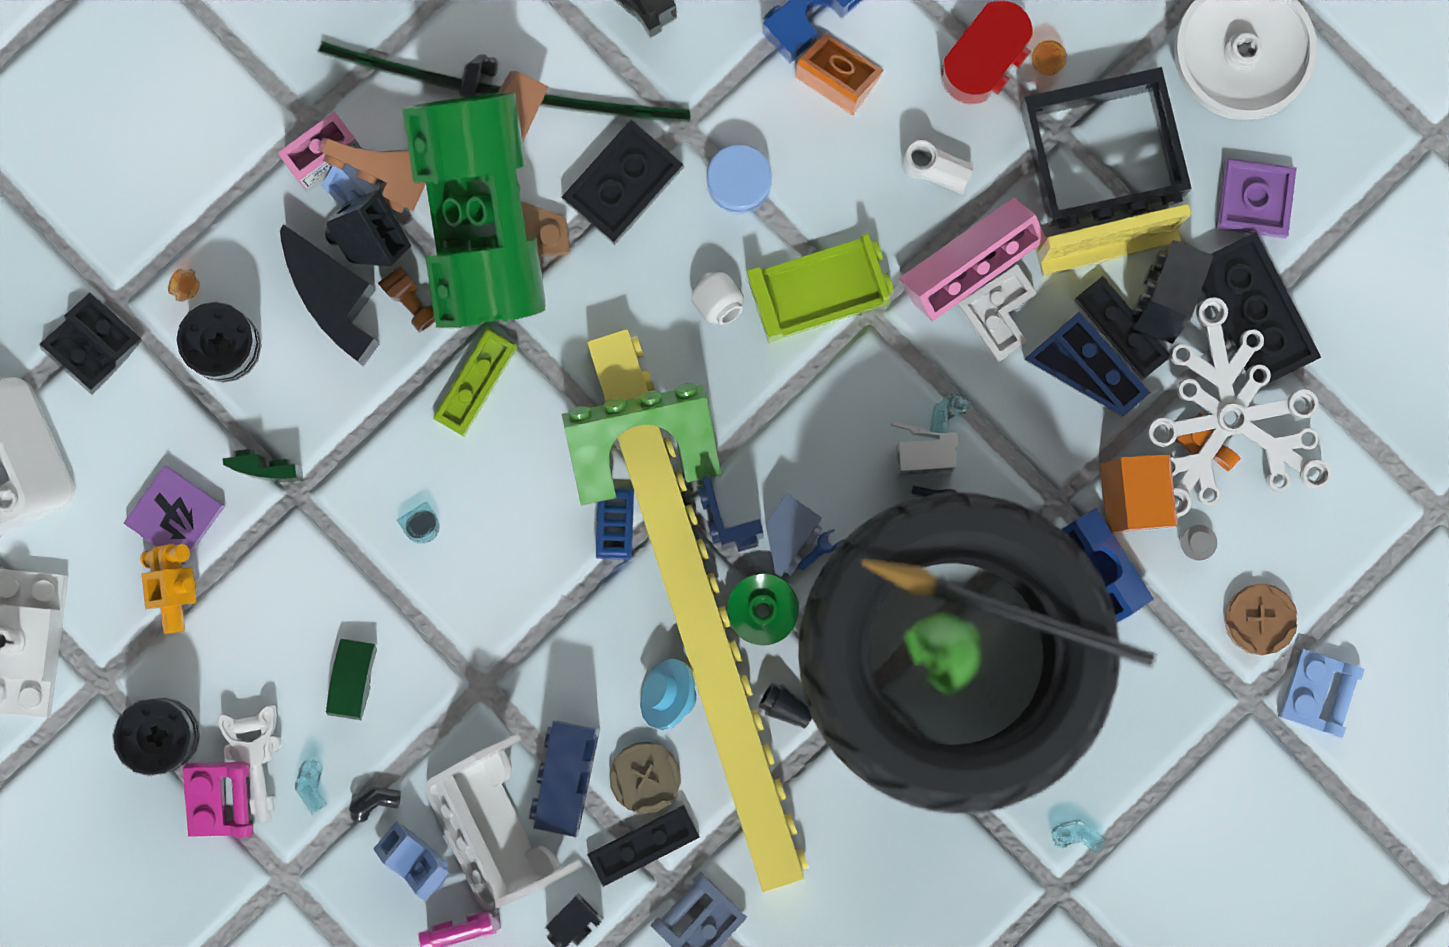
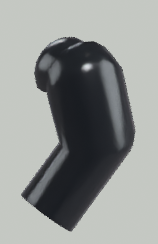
[459,54,498,97]
[349,787,401,823]

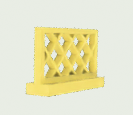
[1035,204,1191,277]

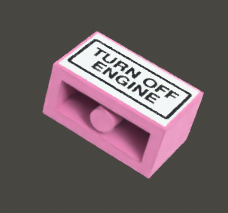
[278,111,362,190]

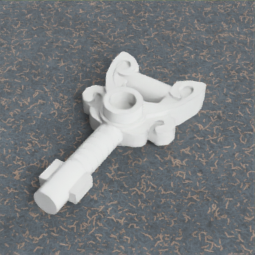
[217,705,281,823]

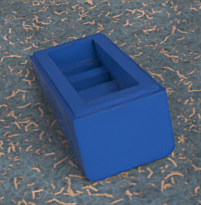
[595,488,634,560]

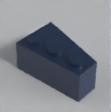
[1024,312,1151,417]
[529,721,600,837]

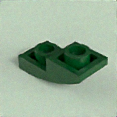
[222,449,303,482]
[326,638,377,721]

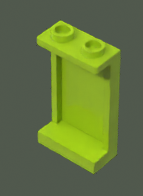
[746,233,894,343]

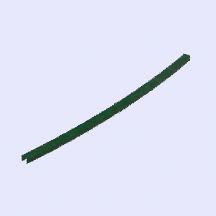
[317,41,691,122]

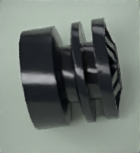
[176,302,262,383]
[112,698,200,776]

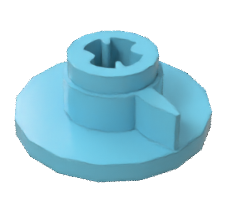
[640,658,697,730]

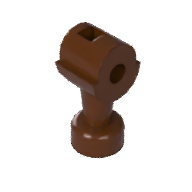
[378,265,435,333]

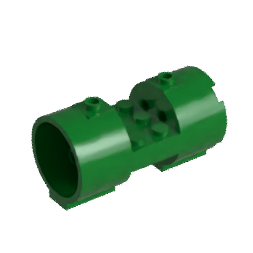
[402,92,546,328]

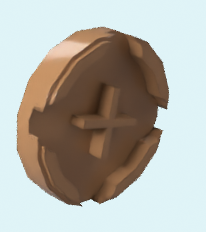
[1224,584,1298,655]

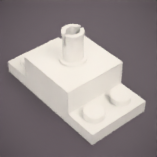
[0,569,69,718]

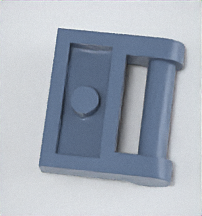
[651,872,747,947]

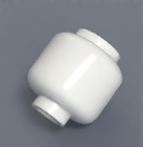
[692,272,744,325]

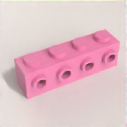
[900,197,1047,321]

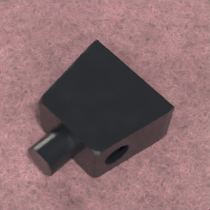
[325,190,412,267]

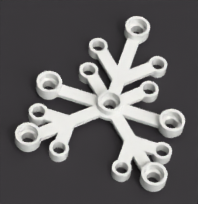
[1146,298,1332,517]

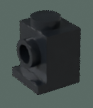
[545,893,604,947]

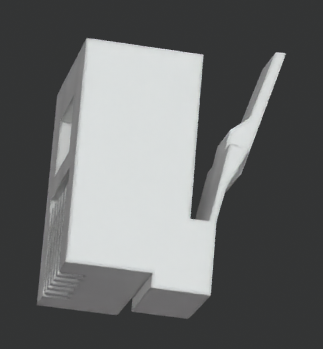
[891,422,959,475]

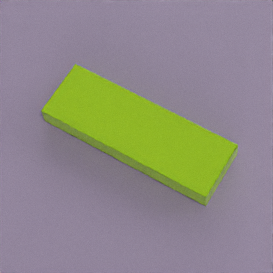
[433,328,518,437]

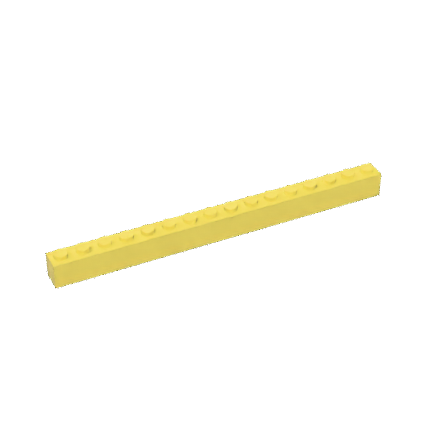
[587,329,809,893]

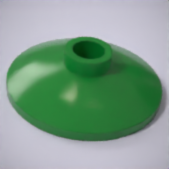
[727,574,799,646]

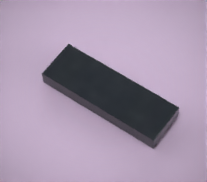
[1074,276,1170,380]
[587,805,700,887]

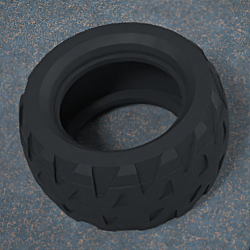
[798,492,1120,814]

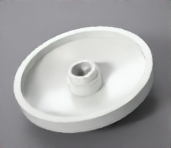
[1174,0,1317,120]

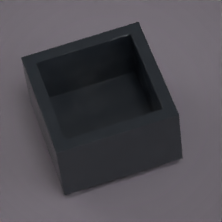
[1132,240,1214,344]

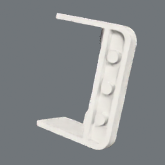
[0,377,76,537]
[426,734,582,911]

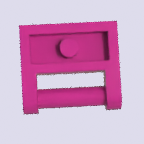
[183,762,254,838]
[418,911,501,947]

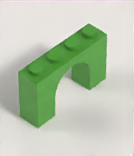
[561,383,721,505]

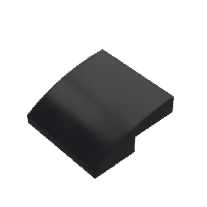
[39,293,142,395]

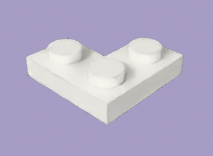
[957,265,1037,363]

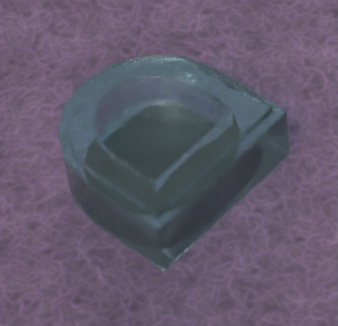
[397,501,440,544]

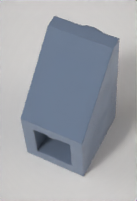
[766,493,823,578]

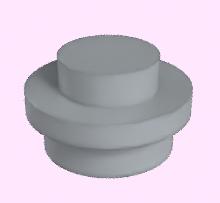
[1181,525,1217,561]

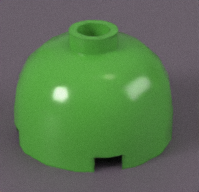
[905,614,980,694]

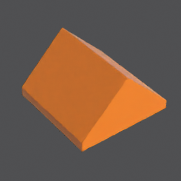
[796,33,884,116]
[1100,454,1178,534]

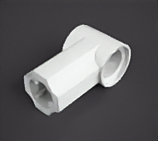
[902,140,975,194]

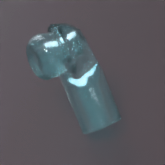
[295,759,327,815]

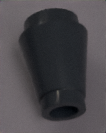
[759,682,812,729]

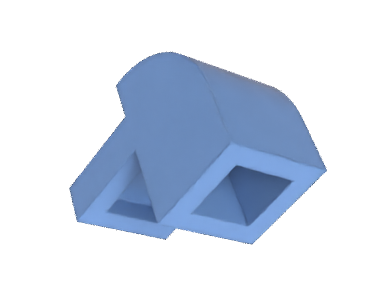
[373,821,449,901]

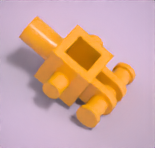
[140,544,197,634]

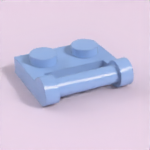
[1278,649,1365,738]

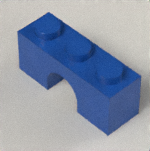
[763,0,863,64]
[1061,507,1154,623]

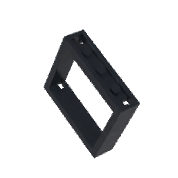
[1020,67,1192,229]

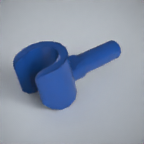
[798,529,844,570]

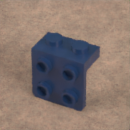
[697,474,764,552]

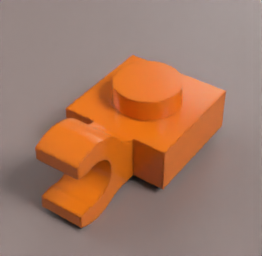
[1175,412,1241,472]

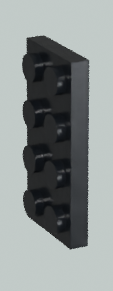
[1202,232,1321,387]

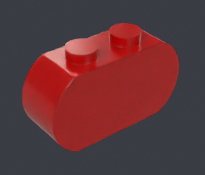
[941,0,1033,104]

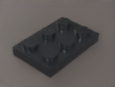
[561,119,684,245]

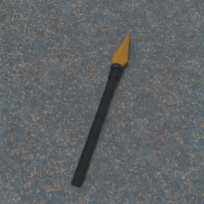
[862,560,1156,668]

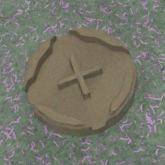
[609,742,681,814]

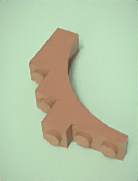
[317,71,548,213]

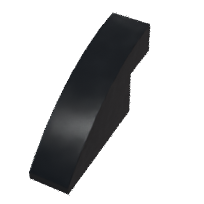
[280,224,379,367]

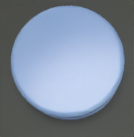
[707,144,772,214]

